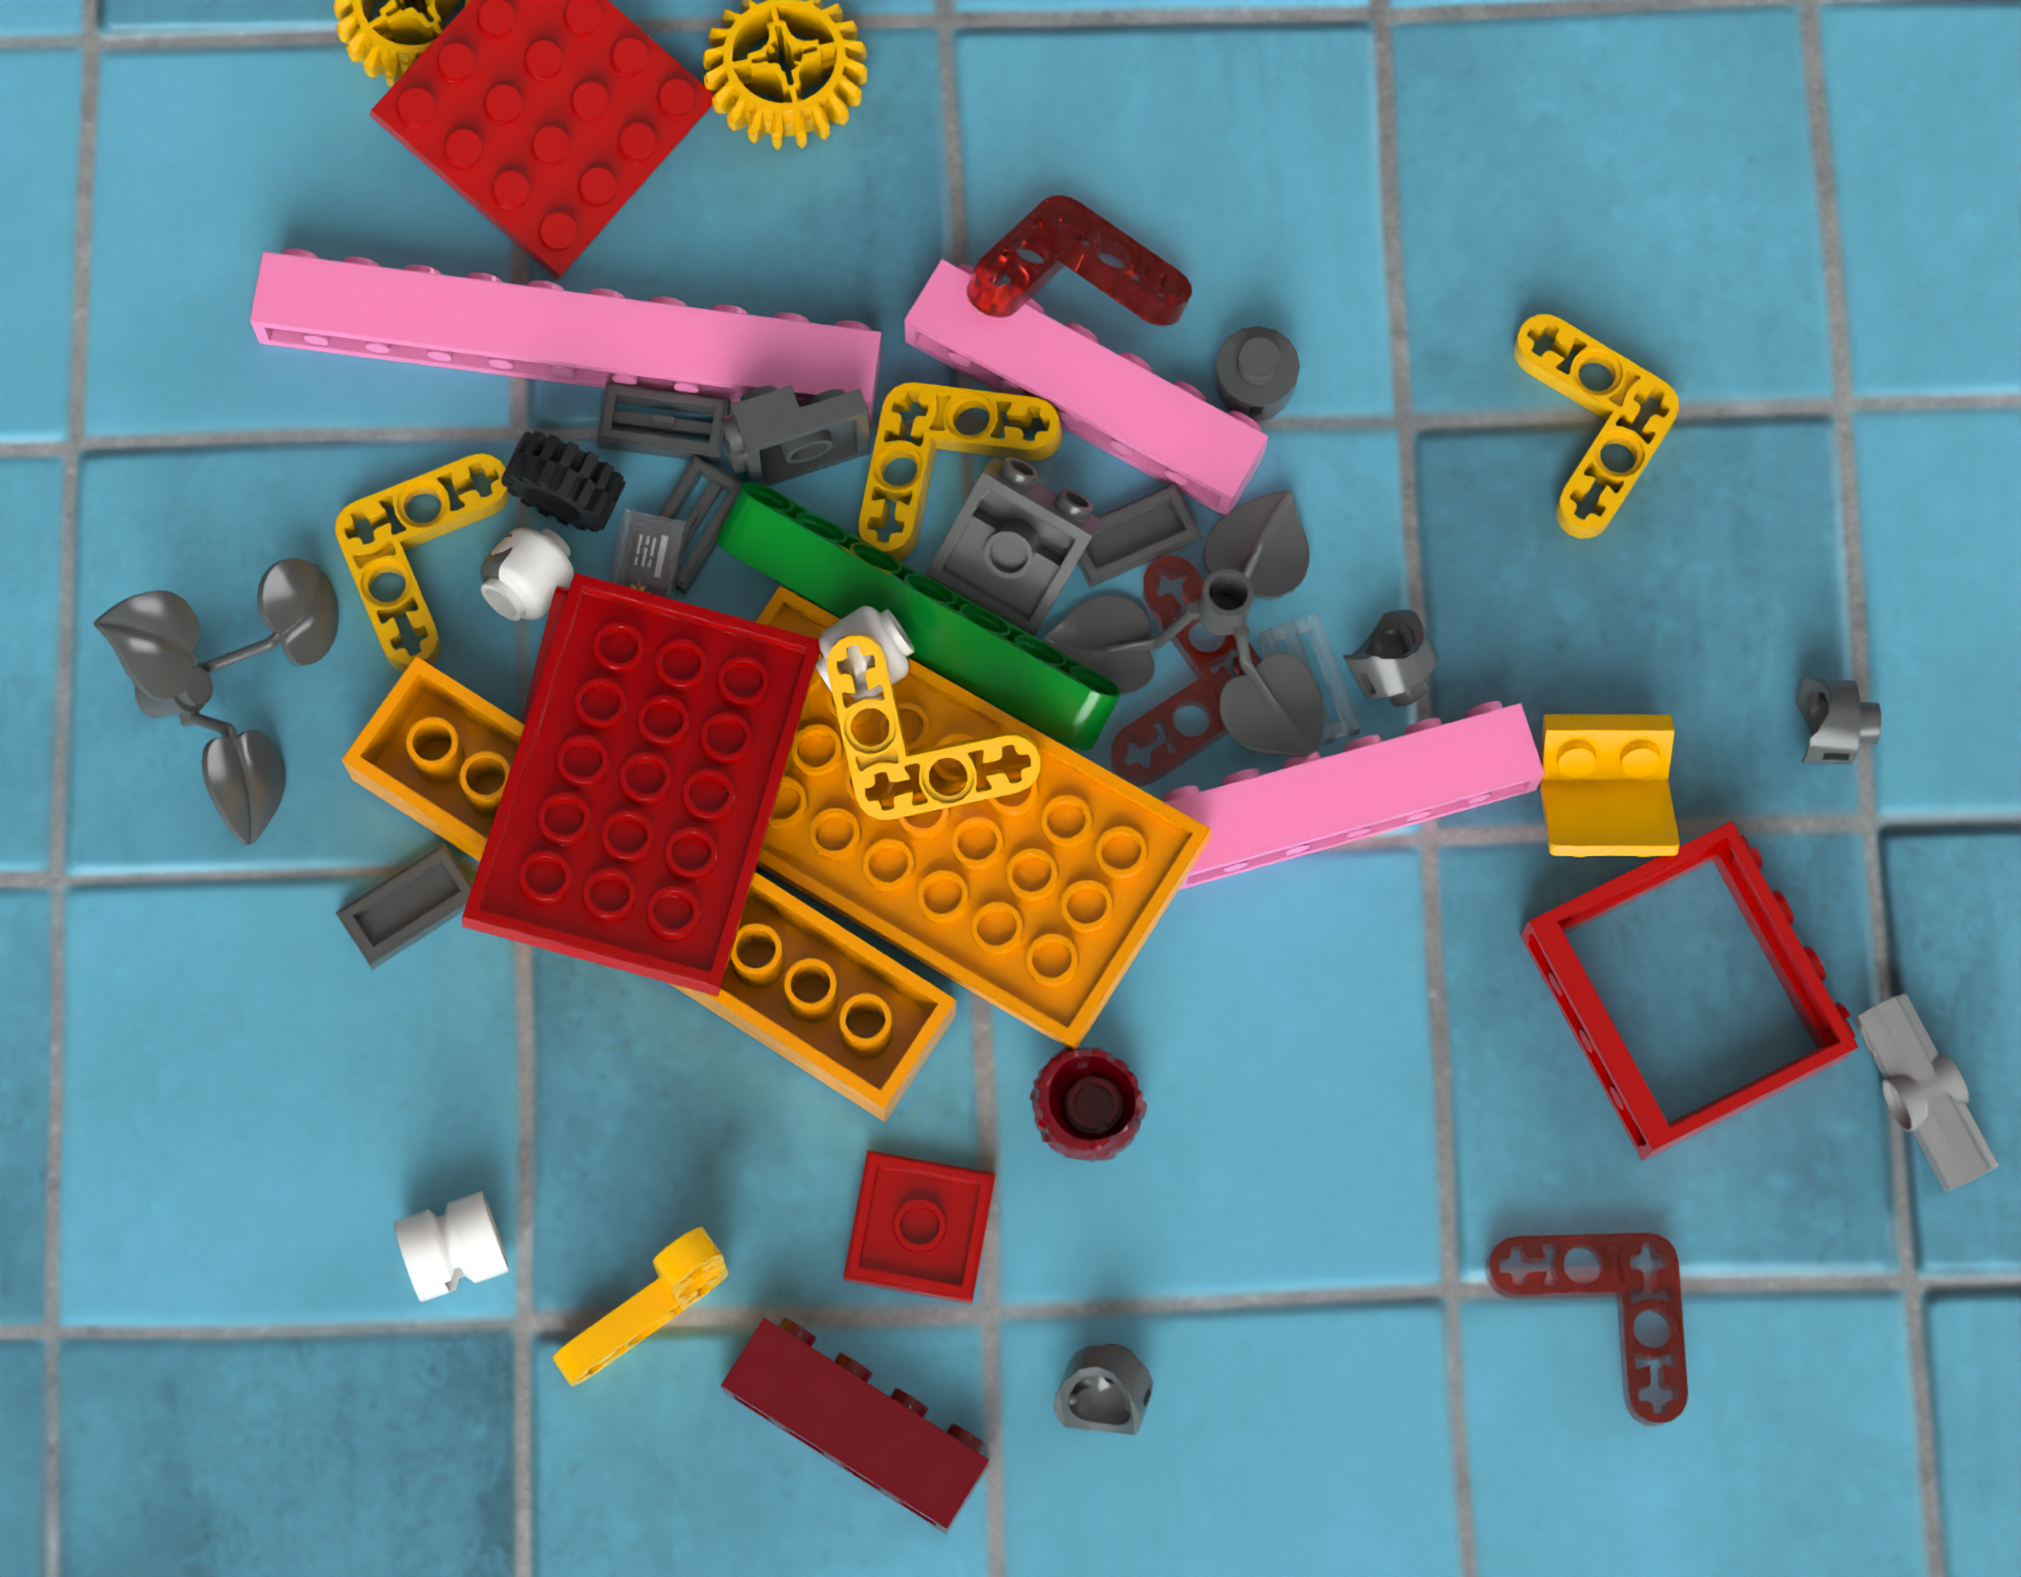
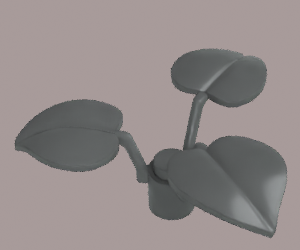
[1043,490,1325,757]
[94,558,338,846]

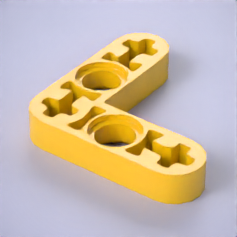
[1514,314,1679,539]
[858,382,1063,560]
[335,453,511,673]
[827,632,1041,820]
[552,1227,728,1386]

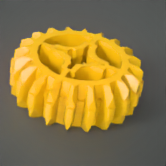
[333,0,470,87]
[703,0,868,150]

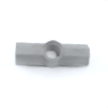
[1853,993,1999,1193]

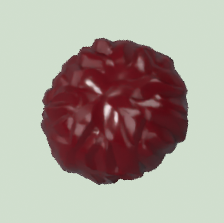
[1030,1047,1147,1162]

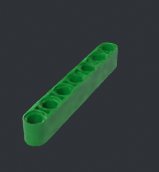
[716,482,1121,751]

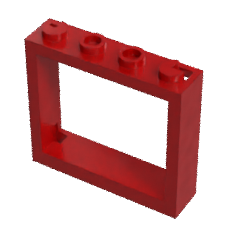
[1520,821,1858,1161]

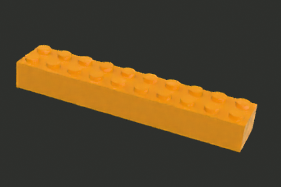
[342,656,956,1122]

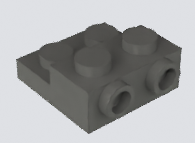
[720,385,870,487]
[925,457,1102,636]

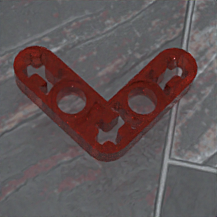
[967,195,1192,326]
[1110,556,1262,786]
[1485,1233,1688,1427]

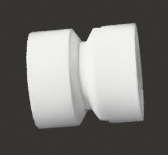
[394,1190,510,1303]

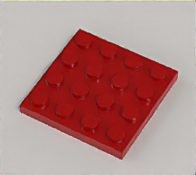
[369,0,715,280]

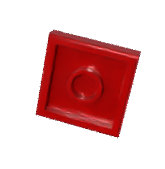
[843,1150,996,1305]

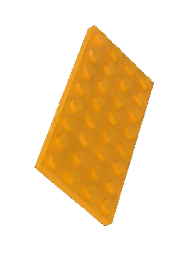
[755,585,1212,1050]

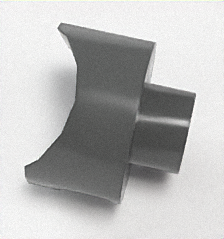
[1214,326,1300,421]
[1343,609,1439,707]
[1795,679,1881,765]
[1054,1344,1153,1435]

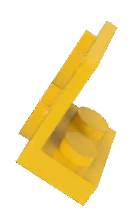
[1539,714,1680,857]

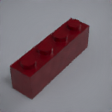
[721,1317,990,1534]

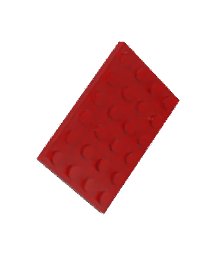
[462,573,821,996]

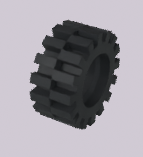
[501,431,626,532]

